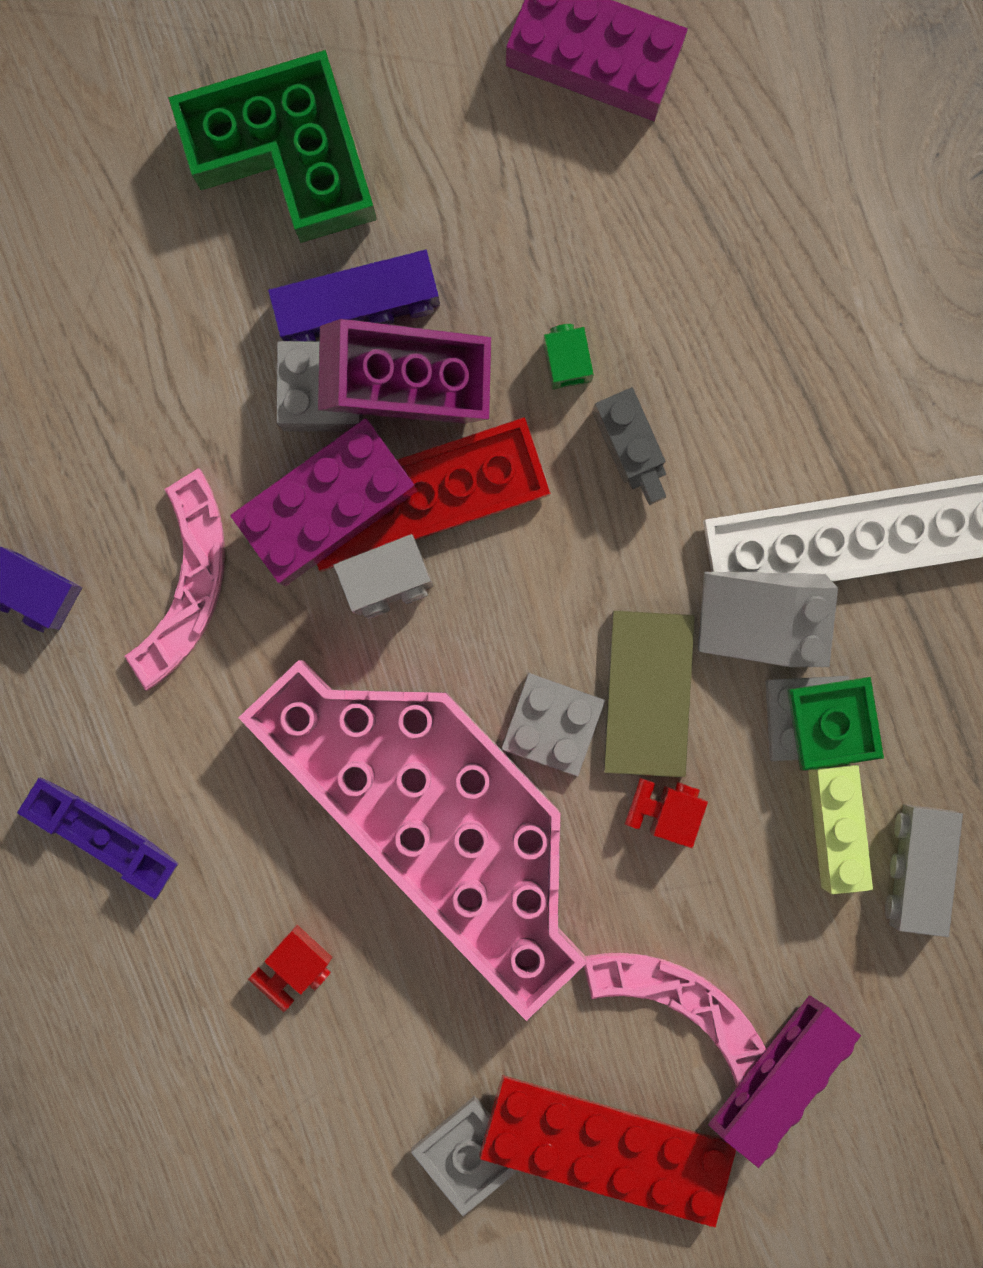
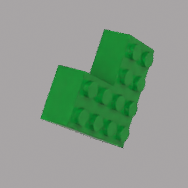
[168,50,377,243]

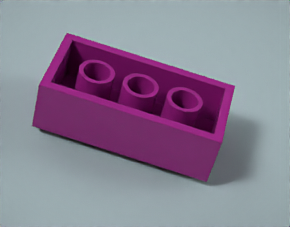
[506,0,688,122]
[318,319,491,424]
[230,418,417,586]

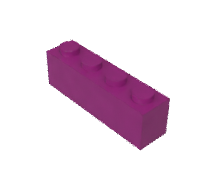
[708,995,861,1168]

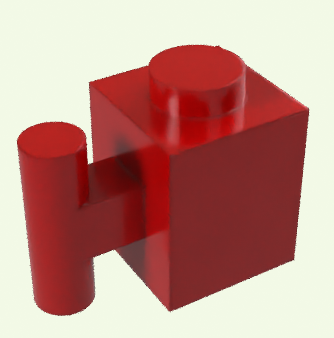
[624,778,708,849]
[247,925,333,1013]

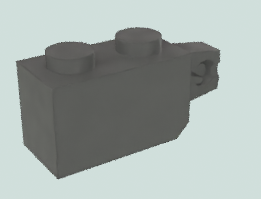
[592,387,666,505]

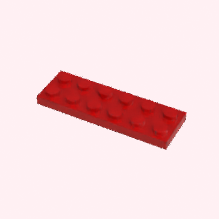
[317,417,551,572]
[479,1075,736,1228]

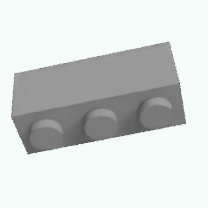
[885,804,963,937]

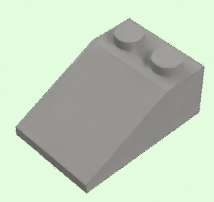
[698,572,838,667]

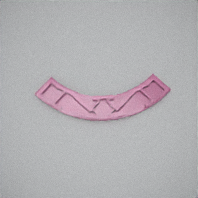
[124,468,225,691]
[584,953,766,1088]

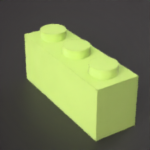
[808,764,873,894]

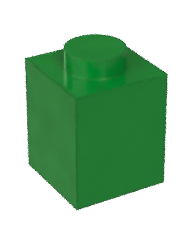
[543,324,594,390]

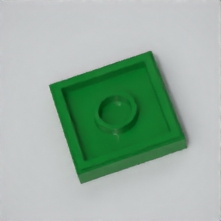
[787,677,884,771]

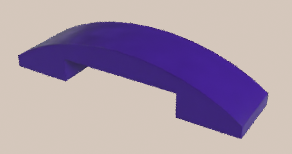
[17,777,179,900]

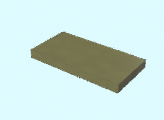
[604,611,695,777]

